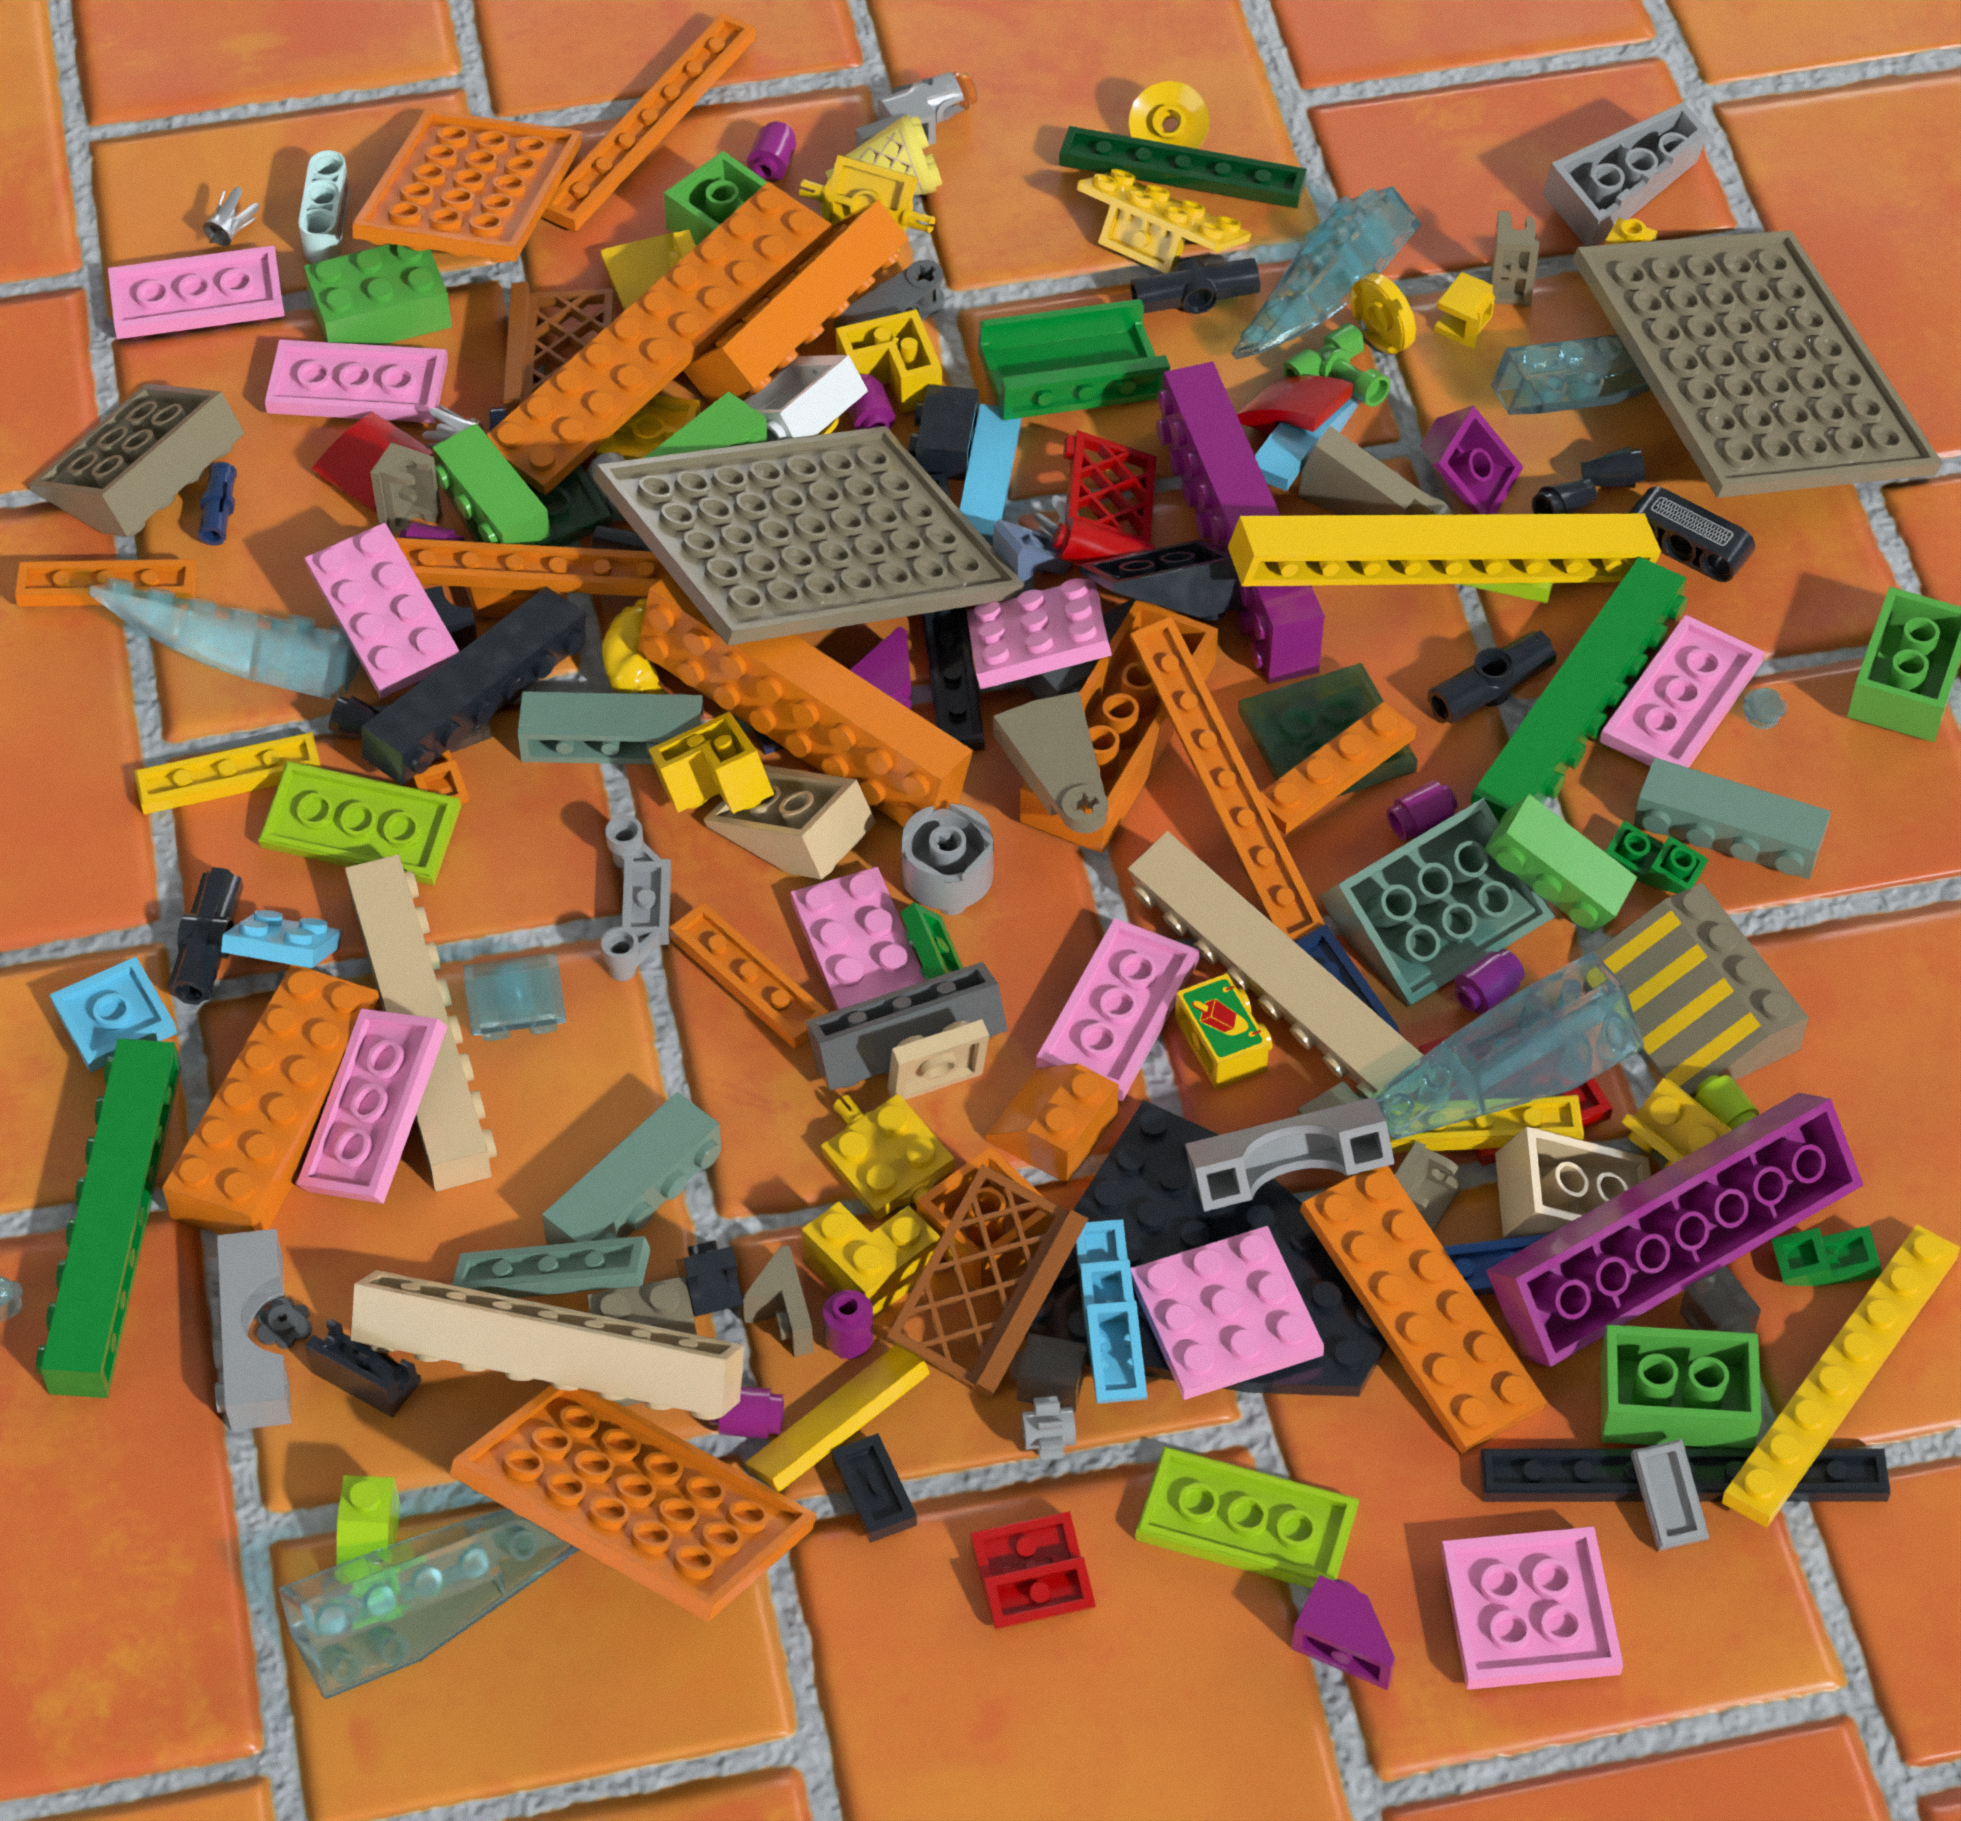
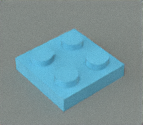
[221,910,342,968]
[49,957,177,1073]

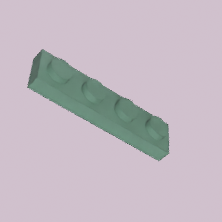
[452,1236,651,1298]

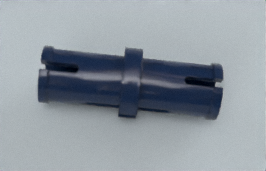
[198,462,237,546]

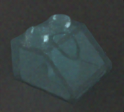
[463,952,566,1041]

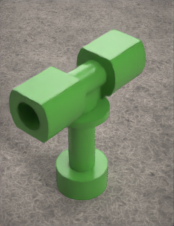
[1283,323,1390,407]

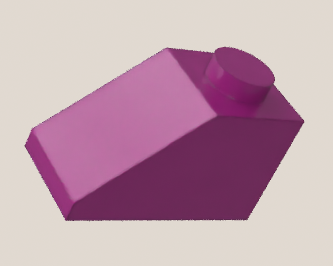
[850,626,912,709]
[1292,1575,1395,1690]

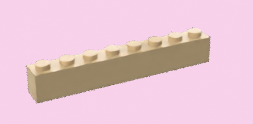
[1128,831,1433,1108]
[345,854,497,1192]
[351,1270,745,1420]

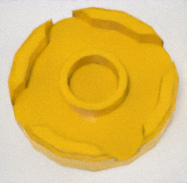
[1350,272,1416,355]

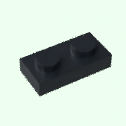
[831,1433,917,1543]

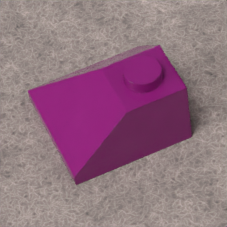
[1420,405,1523,515]

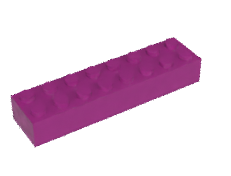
[1156,361,1325,684]
[1486,1092,1864,1367]

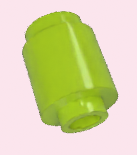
[1694,1075,1759,1130]

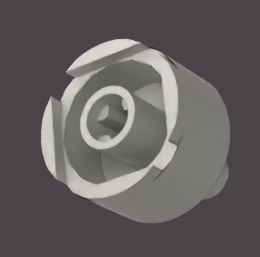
[901,804,994,915]

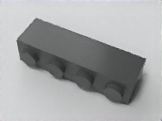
[805,962,1008,1091]

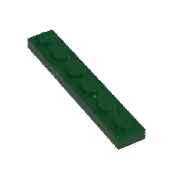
[1059,126,1307,208]

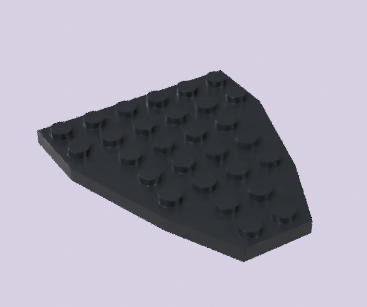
[1025,1100,1389,1397]

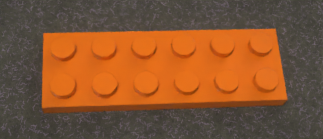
[1300,1166,1547,1455]

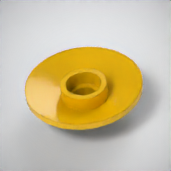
[1129,81,1210,149]

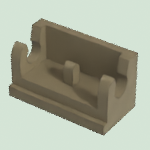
[1490,211,1539,306]
[370,442,442,533]
[1395,1141,1461,1232]

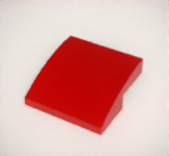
[1237,375,1353,434]
[311,412,434,514]
[970,1511,1096,1630]

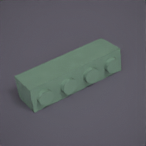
[518,691,705,765]
[1633,757,1831,880]
[542,1092,722,1245]

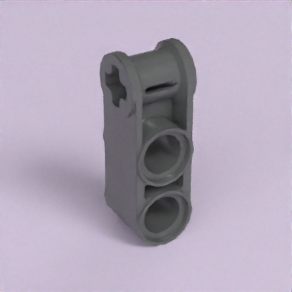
[834,260,945,332]

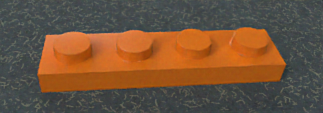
[15,559,198,607]
[1260,701,1417,835]
[669,902,829,1049]

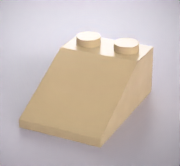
[703,765,876,879]
[1495,1126,1651,1239]

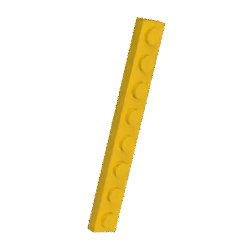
[1722,1225,1960,1528]

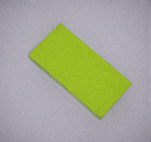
[258,761,462,886]
[1135,1446,1359,1589]

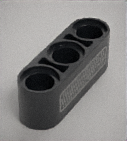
[1628,486,1755,582]

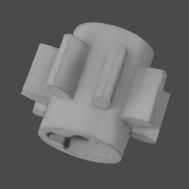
[1021,1396,1076,1461]

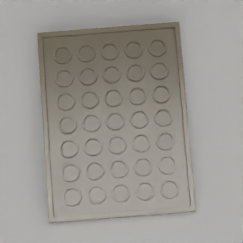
[1572,230,1942,498]
[593,426,1024,646]

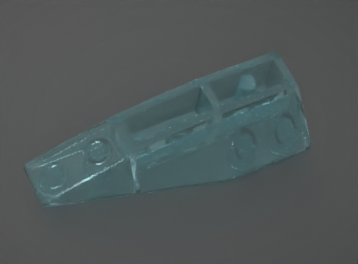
[1231,186,1421,360]
[1490,335,1651,415]
[89,578,361,699]
[1371,951,1644,1140]
[278,1508,580,1699]

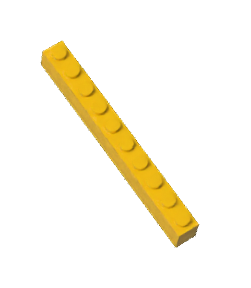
[1228,513,1661,586]

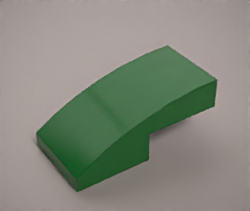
[1771,1225,1882,1286]

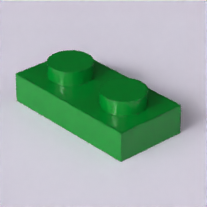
[900,902,963,981]

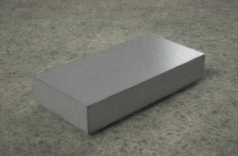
[1630,1439,1710,1552]

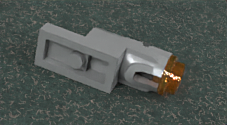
[856,71,977,148]

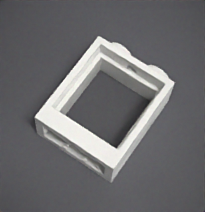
[744,355,868,442]

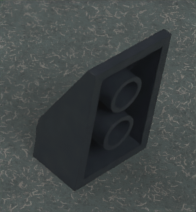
[1079,539,1241,621]

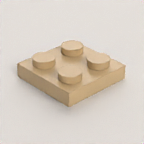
[887,1019,989,1100]

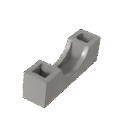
[1185,1097,1395,1212]
[209,1229,292,1431]

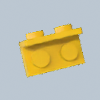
[1621,1078,1732,1168]

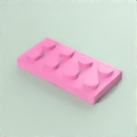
[108,245,285,339]
[265,340,448,423]
[305,523,460,698]
[1600,615,1765,768]
[790,867,925,1011]
[1036,918,1200,1101]
[297,1009,448,1204]

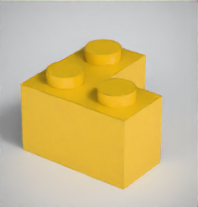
[836,309,942,413]
[648,711,774,814]
[801,1202,941,1318]

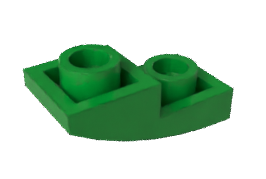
[1605,820,1709,894]

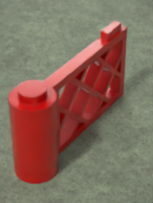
[1052,430,1157,566]

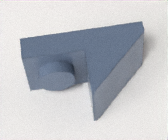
[993,520,1073,586]

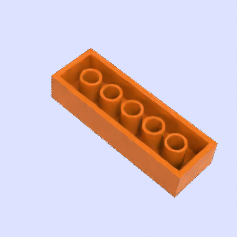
[683,200,909,405]
[1020,599,1218,854]
[162,965,381,1235]

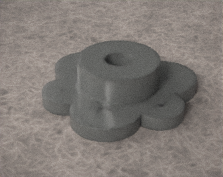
[257,1297,312,1349]

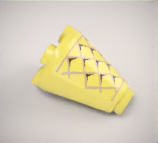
[825,114,943,195]

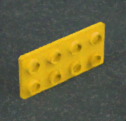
[1076,169,1252,273]
[601,230,696,312]

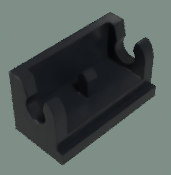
[305,1319,422,1418]

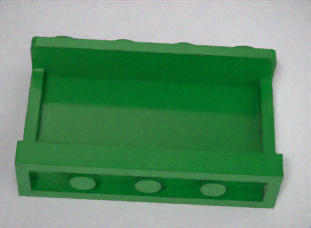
[977,299,1170,420]

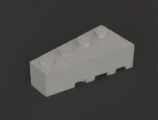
[1543,102,1708,246]

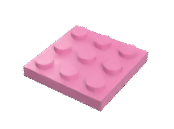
[966,578,1112,689]
[1131,1226,1324,1400]
[1441,1527,1623,1690]

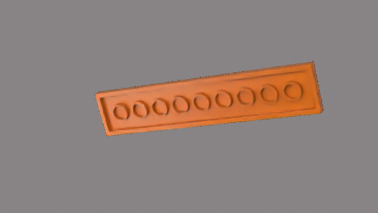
[487,181,832,496]

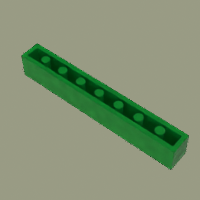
[1471,556,1688,823]
[36,1038,181,1398]

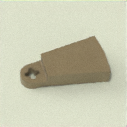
[1298,426,1453,515]
[993,692,1108,833]

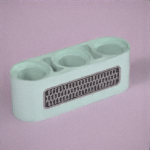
[299,150,350,263]

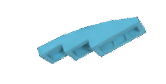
[1255,393,1360,491]
[1075,1219,1147,1404]

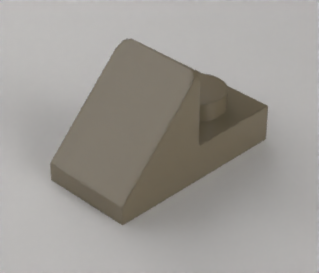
[743,1245,814,1357]

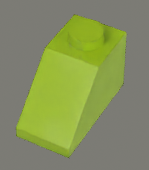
[336,1475,401,1598]

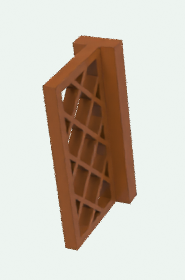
[503,282,614,417]
[886,1164,1088,1399]

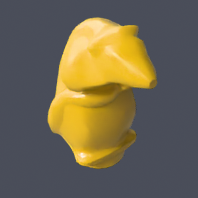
[602,599,668,694]

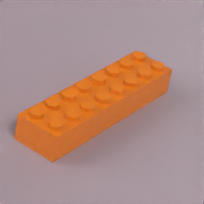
[638,572,973,828]

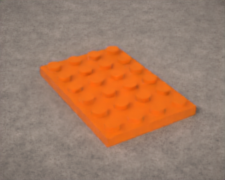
[352,109,582,263]
[450,1385,817,1622]

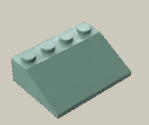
[1319,798,1555,1007]

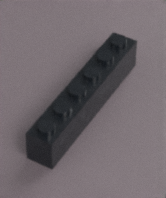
[362,586,586,785]

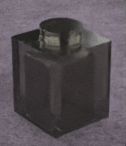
[1679,1266,1761,1333]
[1010,1333,1087,1412]

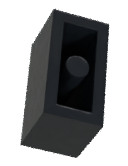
[909,384,979,481]

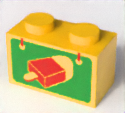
[1175,973,1272,1090]

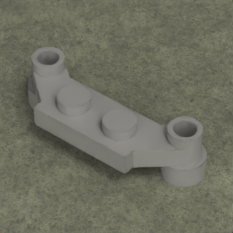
[601,815,671,981]

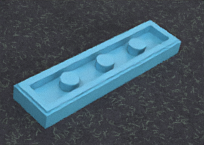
[960,404,1022,545]

